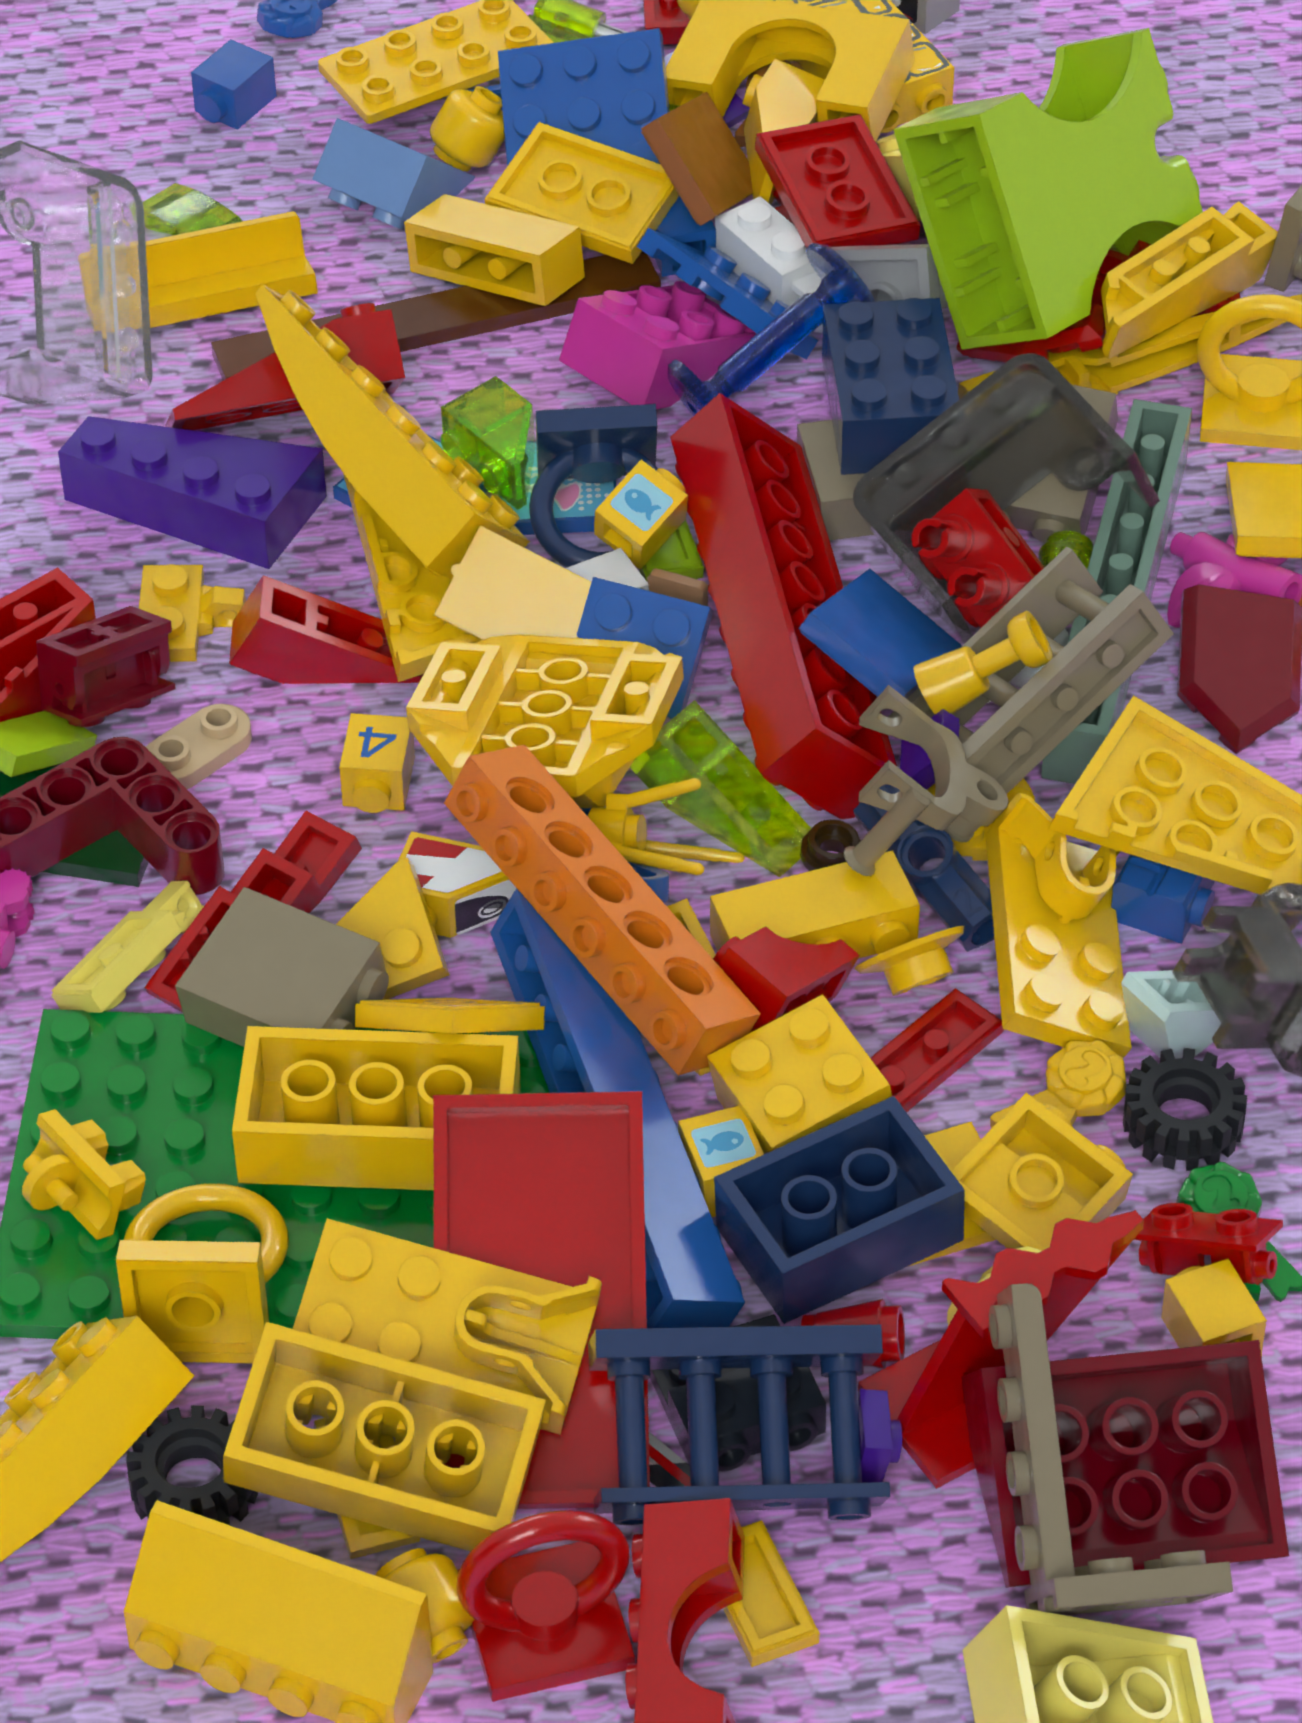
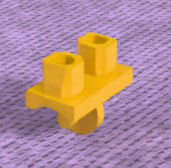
[22,1109,146,1240]

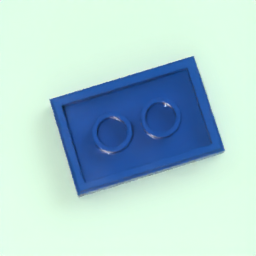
[798,568,962,699]

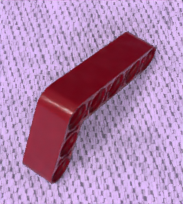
[0,737,225,895]

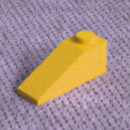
[743,58,825,205]

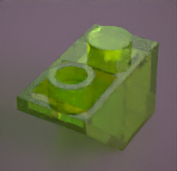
[440,376,536,510]

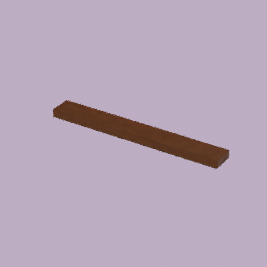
[211,251,661,381]

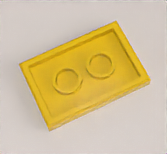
[484,122,679,264]
[1226,462,1302,558]

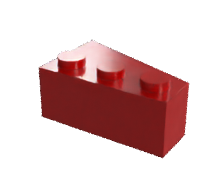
[0,567,96,722]

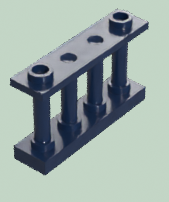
[588,1325,890,1525]

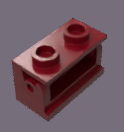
[36,606,176,727]

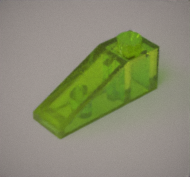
[630,700,811,877]

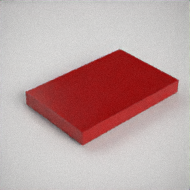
[755,114,921,260]

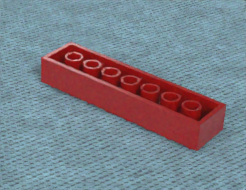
[670,393,897,820]

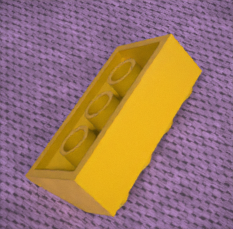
[123,1500,434,1723]

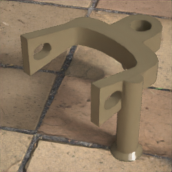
[844,685,1009,876]

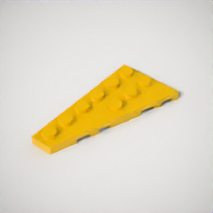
[1048,695,1302,907]

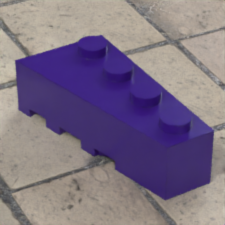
[58,416,327,569]

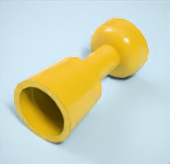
[914,610,1053,715]

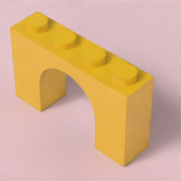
[666,0,915,142]

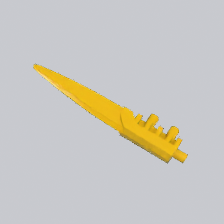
[958,294,1302,440]

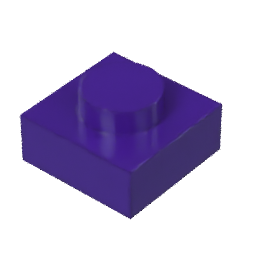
[858,1389,902,1483]

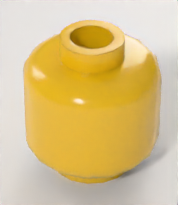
[429,86,505,172]
[375,1548,474,1663]

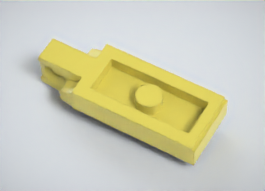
[51,881,204,1013]

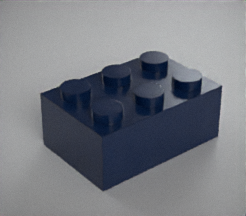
[822,298,962,475]
[714,1096,965,1324]

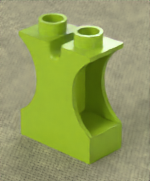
[893,28,1203,350]

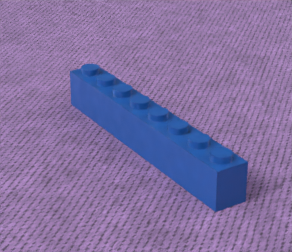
[490,888,745,1328]

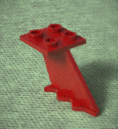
[858,1210,1144,1489]

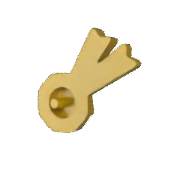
[990,1040,1126,1128]

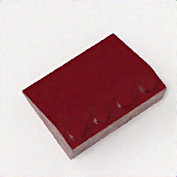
[962,1340,1289,1588]

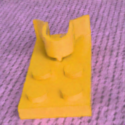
[985,793,1132,1058]
[293,1218,602,1435]

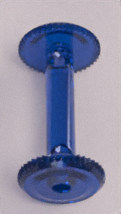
[668,243,875,416]

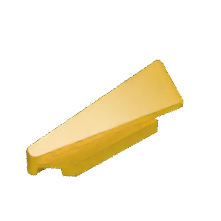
[1101,201,1278,359]

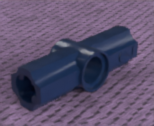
[853,785,995,952]

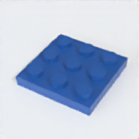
[498,28,670,166]

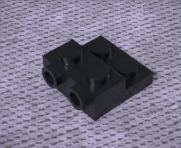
[650,1314,826,1472]

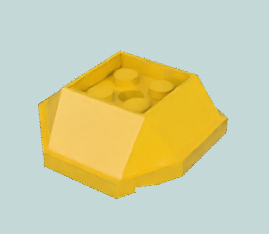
[406,634,684,808]

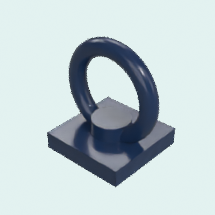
[529,404,658,567]

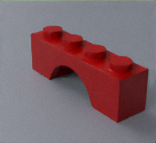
[625,1498,745,1723]

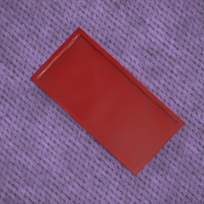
[433,1091,650,1509]

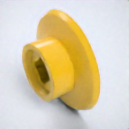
[854,926,964,996]

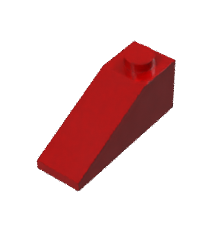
[229,575,424,684]

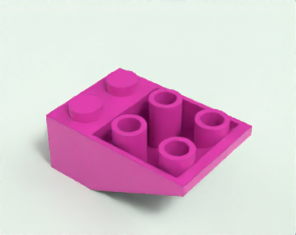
[559,281,764,409]

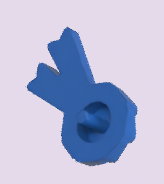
[256,0,338,38]

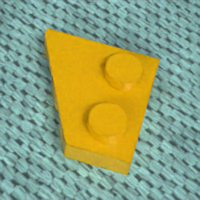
[336,857,450,1000]

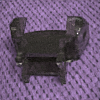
[1172,882,1302,1077]

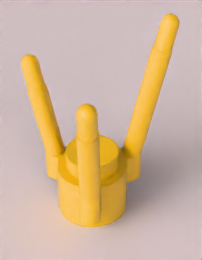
[588,778,745,875]

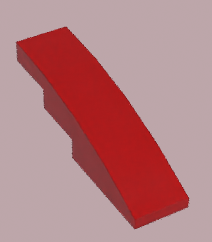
[144,811,362,1013]

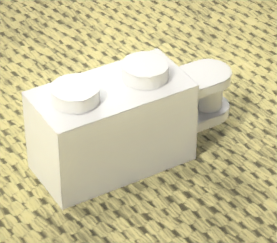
[715,196,826,333]

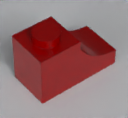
[713,926,860,1033]

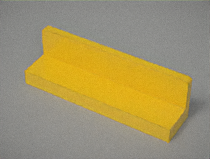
[78,211,318,339]

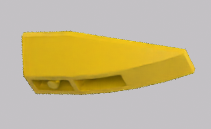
[255,285,530,580]
[0,1316,194,1562]

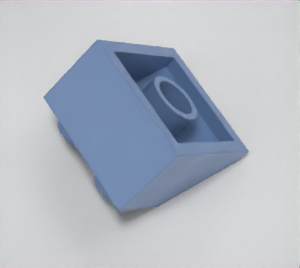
[312,118,475,230]

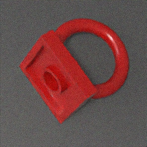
[456,1510,635,1702]

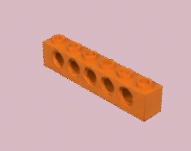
[444,745,761,1076]

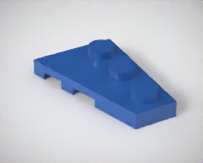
[637,228,819,360]

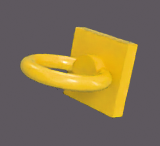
[1197,294,1302,450]
[116,1183,289,1363]

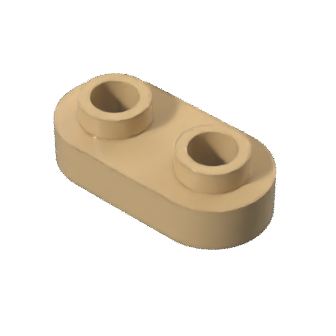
[146,704,252,789]

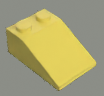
[962,1605,1214,1723]

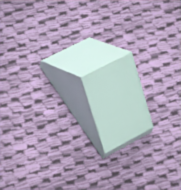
[1121,969,1250,1059]

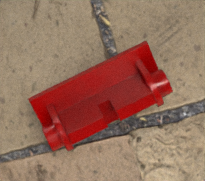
[1134,1203,1283,1285]

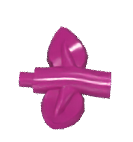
[1167,532,1302,628]

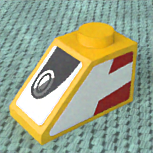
[398,831,516,938]

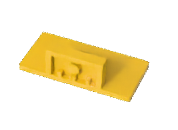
[318,0,554,124]

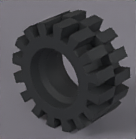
[1123,1048,1247,1171]
[126,1405,258,1525]

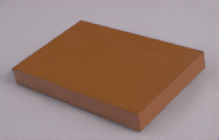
[641,92,753,226]

